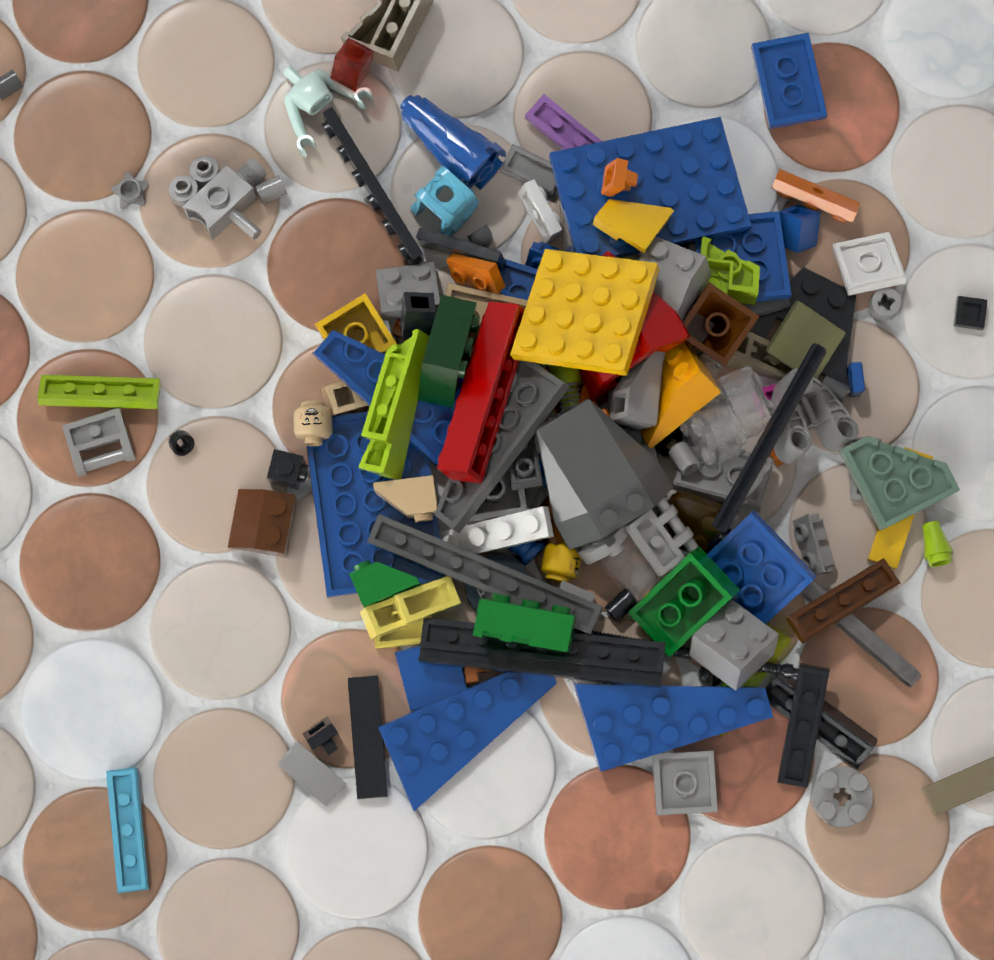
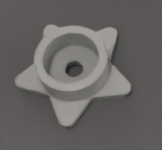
[111,172,148,209]

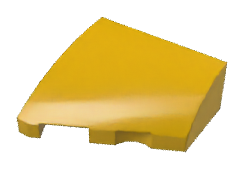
[593,199,674,253]

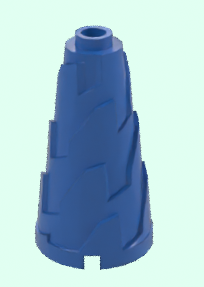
[400,95,506,194]

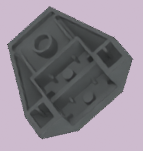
[536,399,673,549]

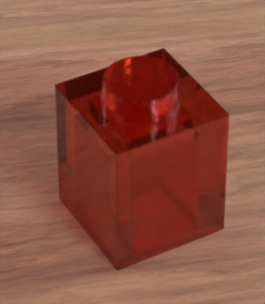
[330,37,374,92]

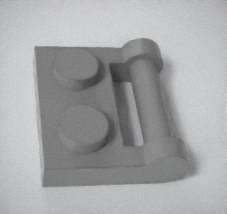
[62,408,136,477]

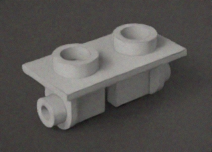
[793,513,835,575]

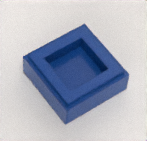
[846,362,865,397]

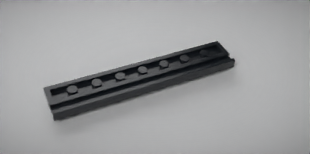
[418,618,666,688]

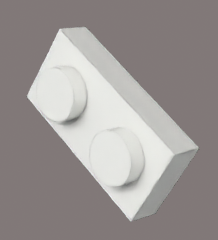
[518,179,562,244]

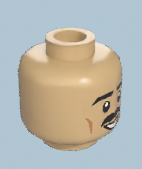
[293,401,333,446]

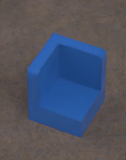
[779,204,821,253]

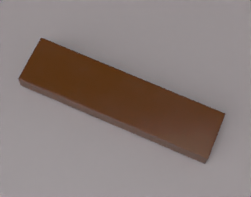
[785,558,901,644]

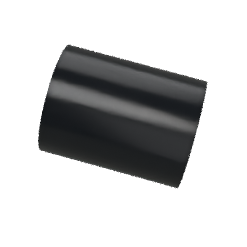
[604,589,638,623]

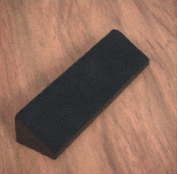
[765,673,878,769]

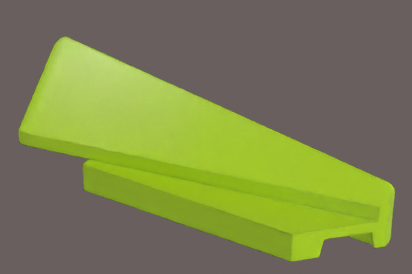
[359,329,430,480]

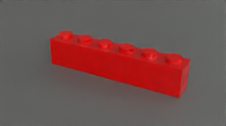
[437,302,525,484]

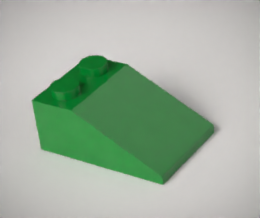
[628,546,740,657]

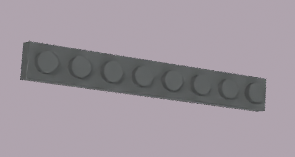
[367,514,602,635]

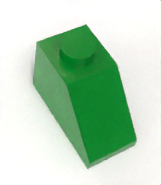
[349,560,420,608]

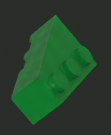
[473,593,577,652]

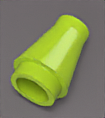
[922,521,954,567]

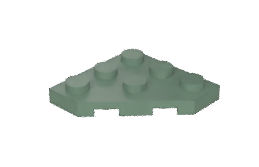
[839,436,960,531]

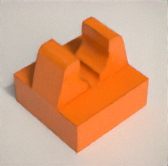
[601,158,638,197]

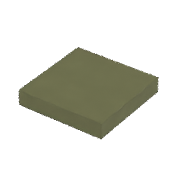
[764,301,846,379]

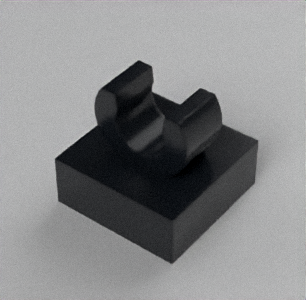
[302,717,338,756]

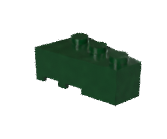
[418,295,480,408]

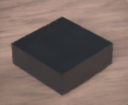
[953,296,988,330]

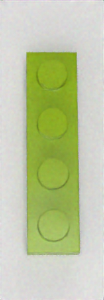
[37,375,161,409]

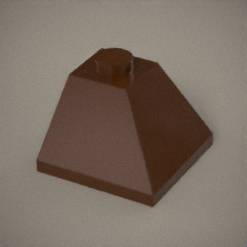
[683,282,759,367]

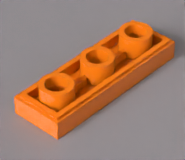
[771,169,860,222]

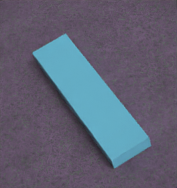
[106,767,149,893]

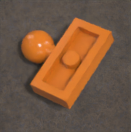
[446,253,505,294]

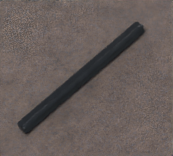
[712,343,826,533]

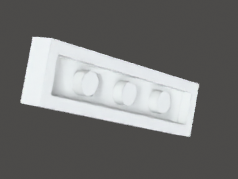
[440,506,554,555]

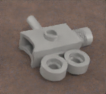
[168,156,267,240]

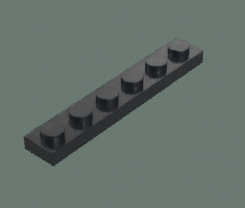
[321,107,424,265]

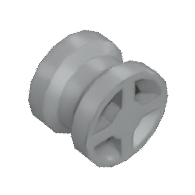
[868,288,901,321]

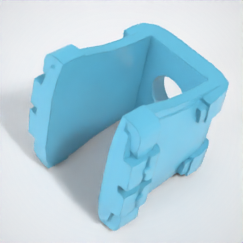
[411,166,479,236]

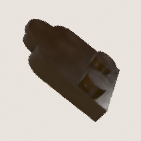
[652,491,723,554]

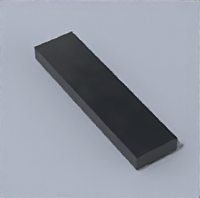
[777,663,830,788]
[348,675,388,799]

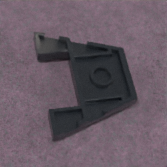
[749,267,856,383]

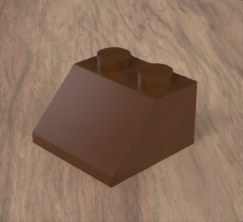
[228,489,298,558]

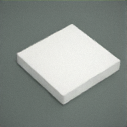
[832,232,906,296]

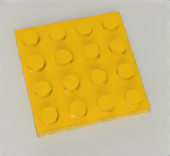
[510,249,660,376]

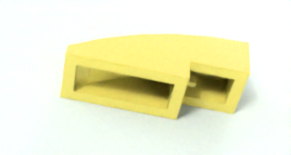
[360,576,461,640]

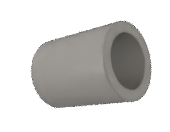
[255,175,287,205]
[669,442,700,476]

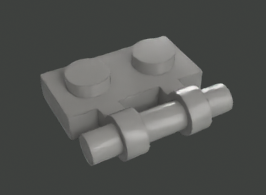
[624,497,698,576]

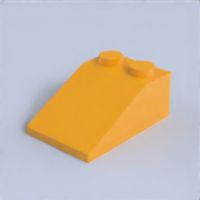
[641,341,721,449]

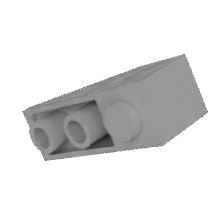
[610,351,665,430]

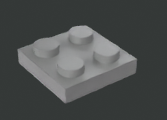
[376,262,440,321]
[652,751,718,815]

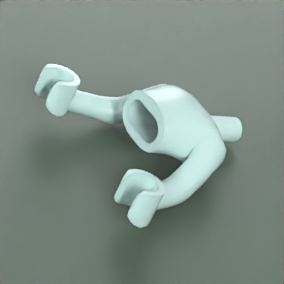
[284,66,374,157]

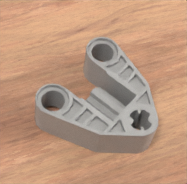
[768,368,859,464]

